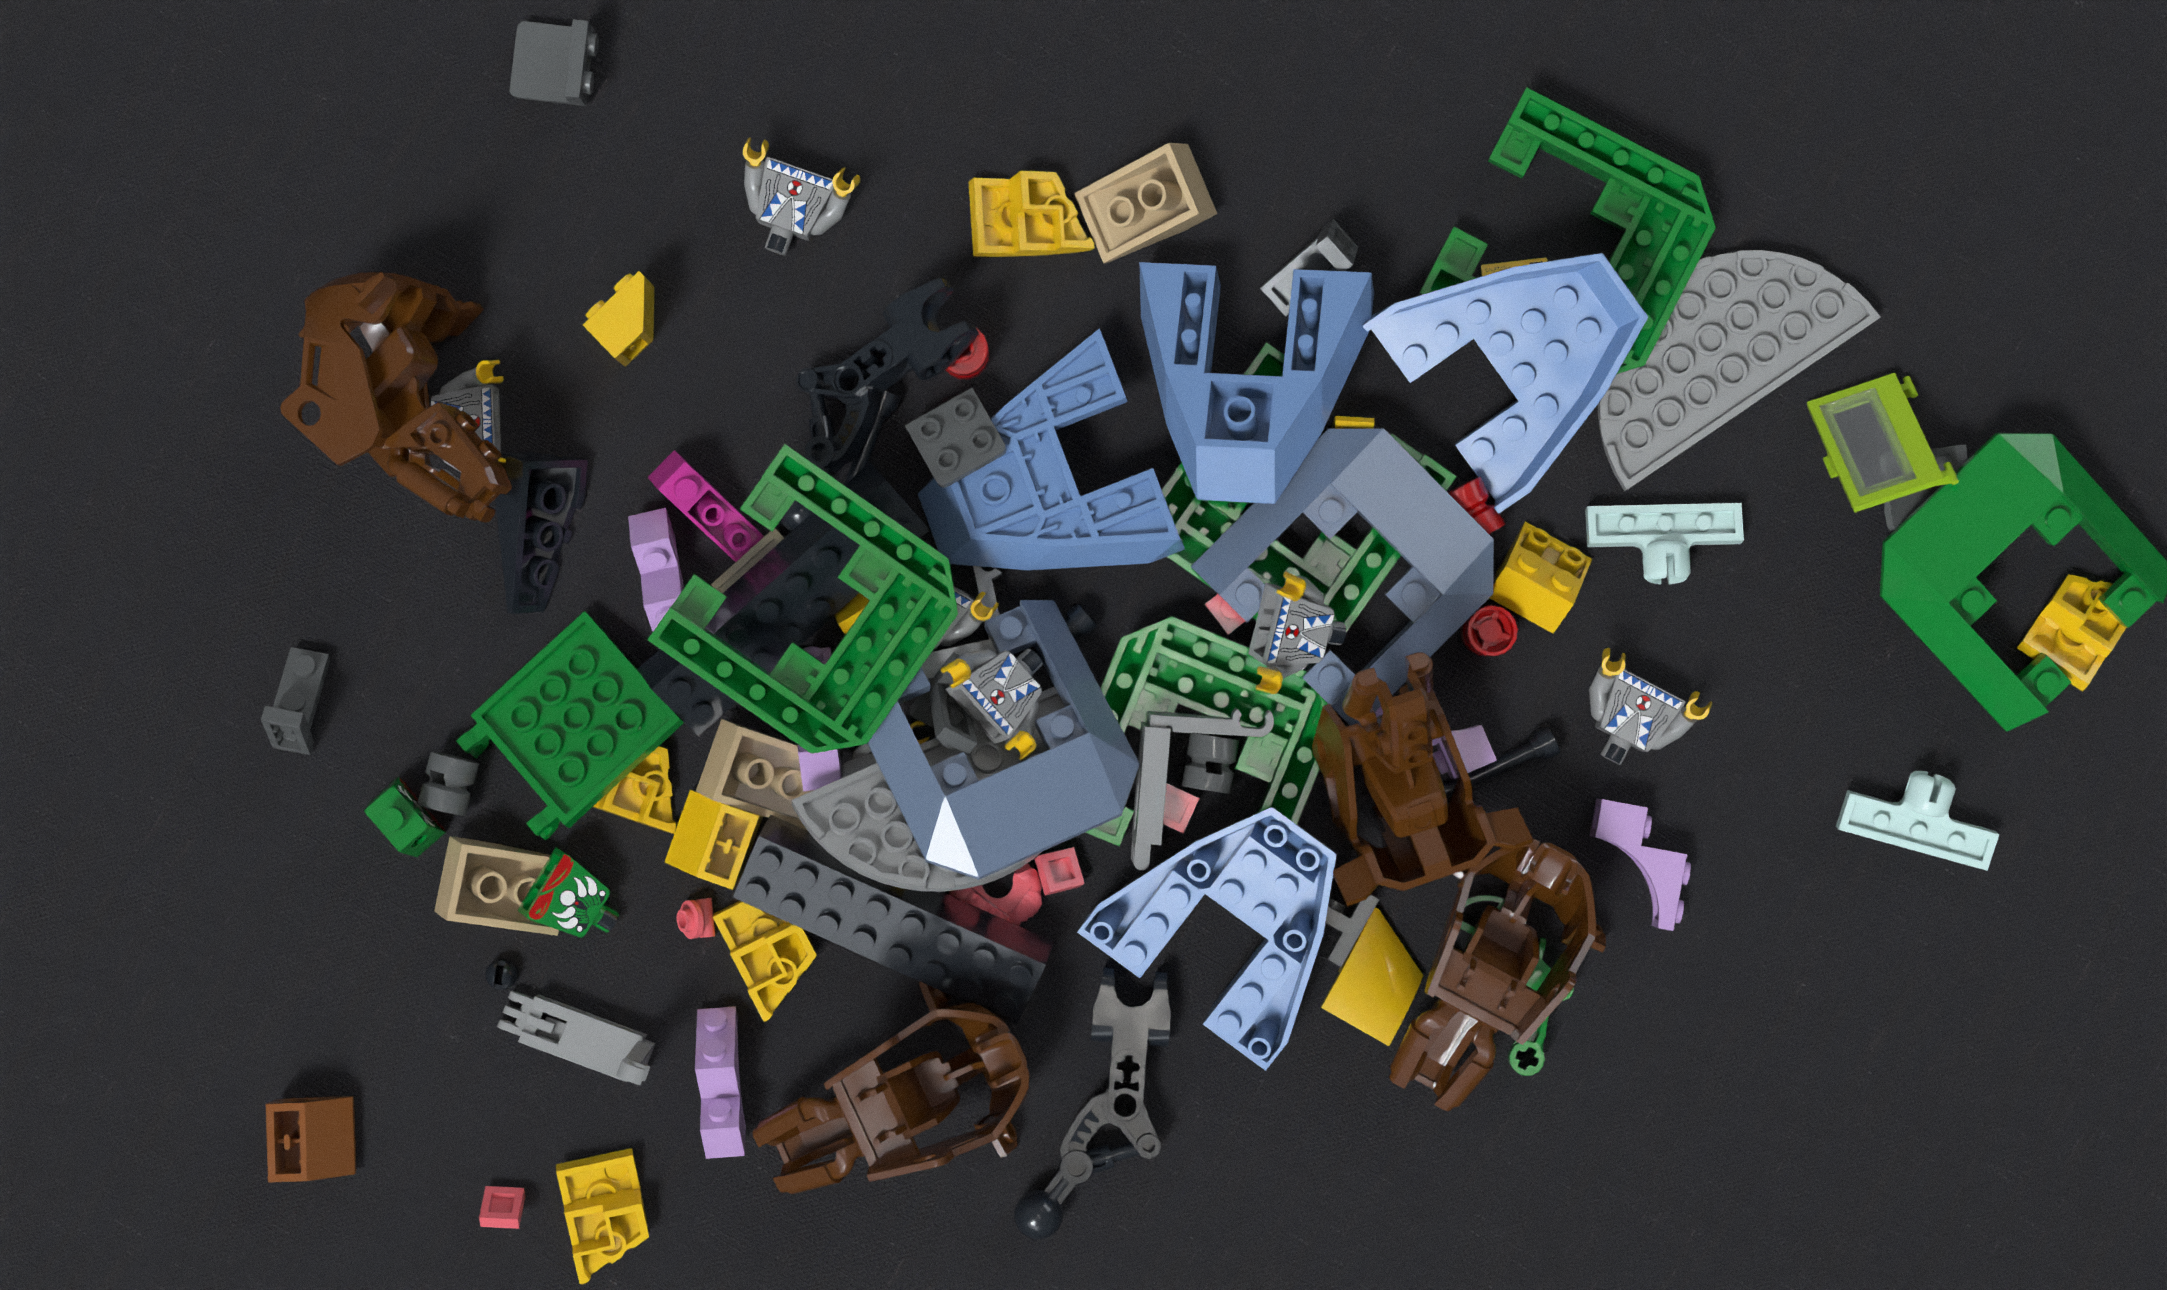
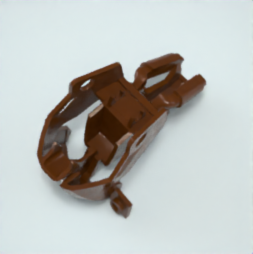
[280,272,512,523]
[1312,652,1533,906]
[1389,839,1606,1111]
[753,982,1029,1194]

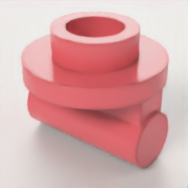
[677,898,715,939]

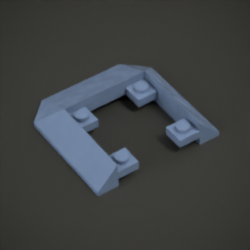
[1191,429,1494,725]
[867,600,1140,880]

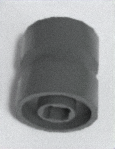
[1182,733,1239,794]
[417,751,479,816]

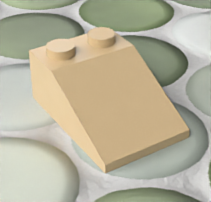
[1074,143,1217,263]
[696,719,814,830]
[434,836,559,936]

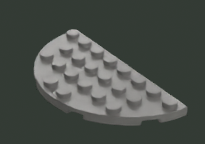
[1598,250,1881,491]
[792,687,1065,892]

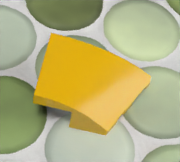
[969,171,1094,257]
[2017,574,2127,692]
[593,746,676,834]
[713,901,817,1022]
[1320,907,1423,1046]
[556,1148,649,1284]

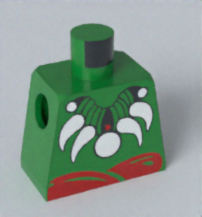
[364,777,447,857]
[517,847,619,938]

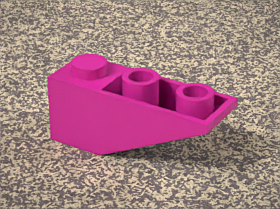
[648,450,764,562]

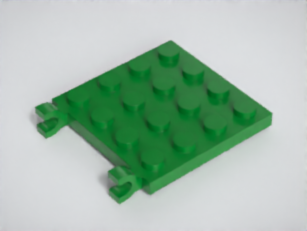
[456,611,685,840]

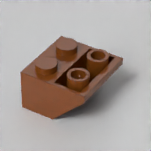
[266,1096,356,1183]

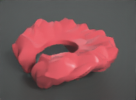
[949,863,1042,926]

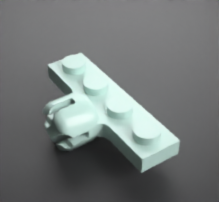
[1585,503,1744,584]
[1836,771,1999,871]

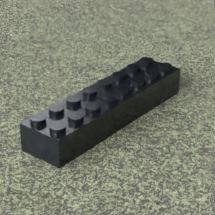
[638,462,930,736]
[733,814,1054,1025]

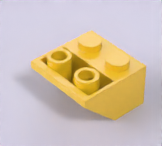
[583,271,654,367]
[1490,521,1592,634]
[665,789,763,890]

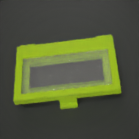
[1807,373,1959,513]

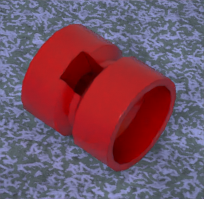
[945,328,989,379]
[1448,476,1505,534]
[1460,606,1518,656]

